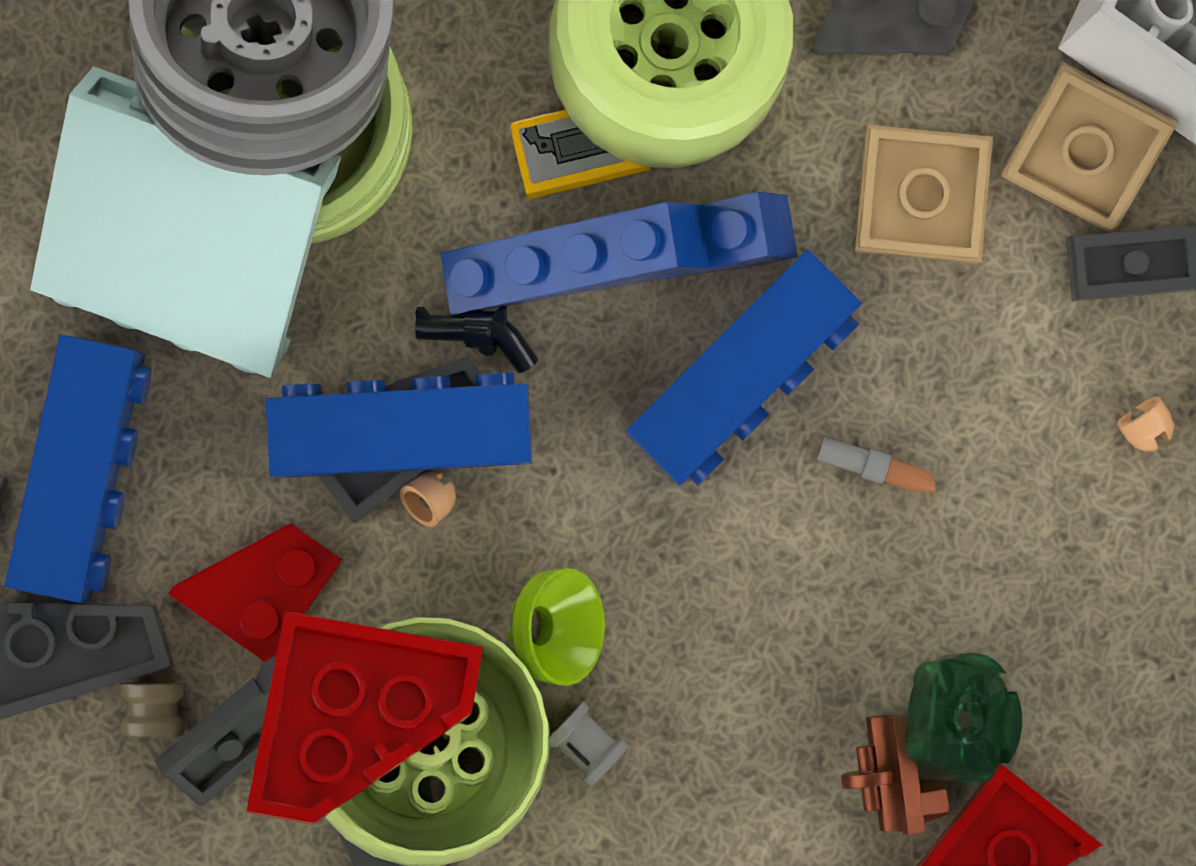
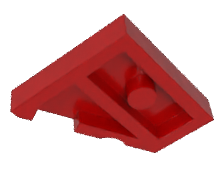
[168,523,343,662]

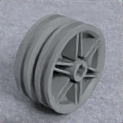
[128,0,393,175]

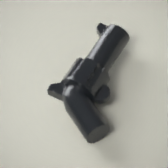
[415,306,538,373]

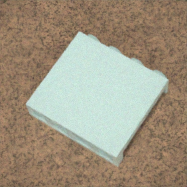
[30,66,341,378]

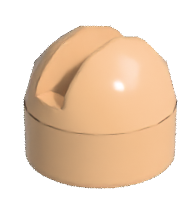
[1117,396,1175,452]
[400,470,456,527]

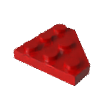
[246,611,483,825]

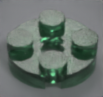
[906,653,1022,783]

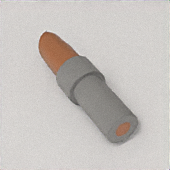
[816,436,936,494]

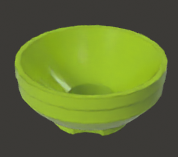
[507,568,605,686]

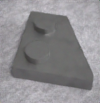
[810,0,975,56]

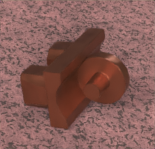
[841,715,949,835]

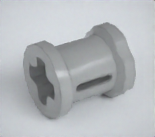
[549,702,629,787]

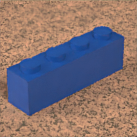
[625,249,862,487]
[4,334,152,603]
[266,373,533,478]

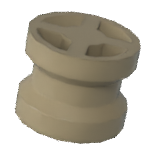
[120,682,185,737]

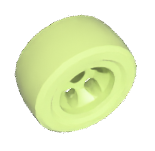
[548,0,793,168]
[325,617,549,866]

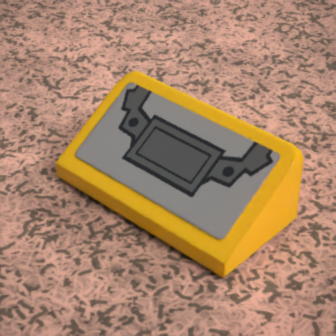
[510,110,651,200]

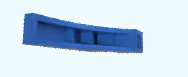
[440,192,798,315]

